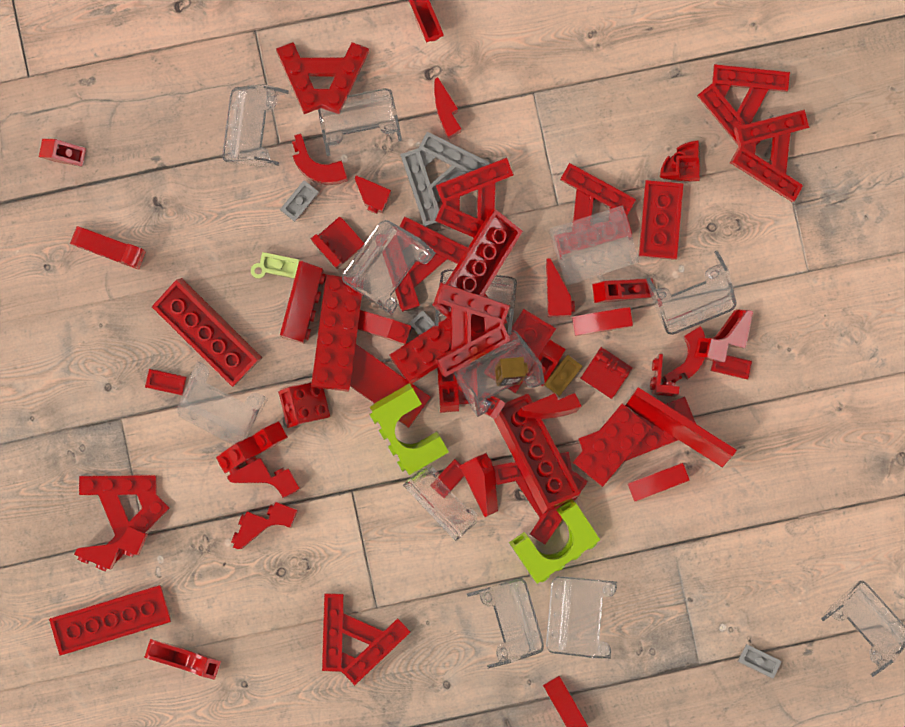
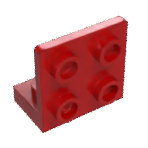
[310,217,365,269]
[650,354,680,397]
[278,382,330,428]

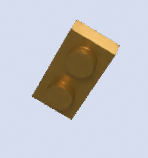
[544,355,583,397]

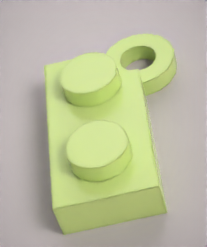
[251,252,299,279]

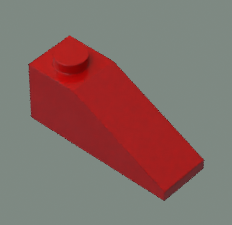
[546,258,575,318]
[592,278,655,303]
[358,310,412,345]
[459,453,498,517]

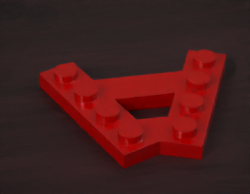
[276,42,369,114]
[697,64,790,146]
[730,109,810,202]
[434,157,514,238]
[554,163,636,256]
[378,216,467,312]
[434,283,510,377]
[493,452,588,545]
[79,475,170,563]
[322,593,411,686]

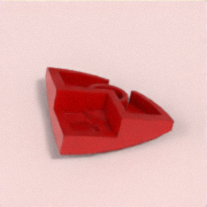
[660,140,700,181]

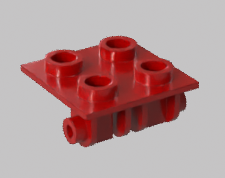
[580,347,633,399]

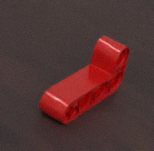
[70,226,146,270]

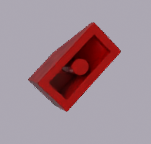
[39,139,86,167]
[354,175,392,214]
[527,340,566,387]

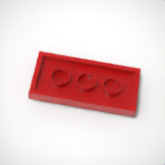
[638,180,684,260]
[483,309,556,394]
[573,403,652,487]

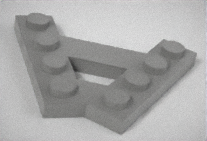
[400,132,491,227]

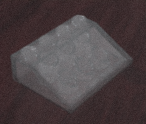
[548,205,639,286]

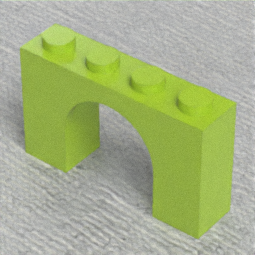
[369,384,449,475]
[508,499,600,584]

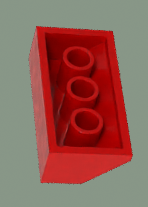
[280,260,326,344]

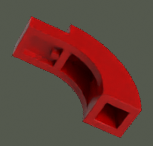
[663,326,705,383]

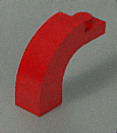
[292,133,348,185]

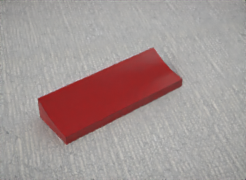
[432,209,523,321]
[152,278,263,387]
[350,344,431,428]
[625,387,737,468]
[494,393,580,514]

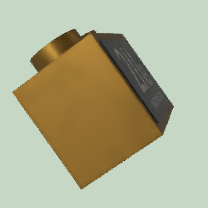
[495,357,528,386]

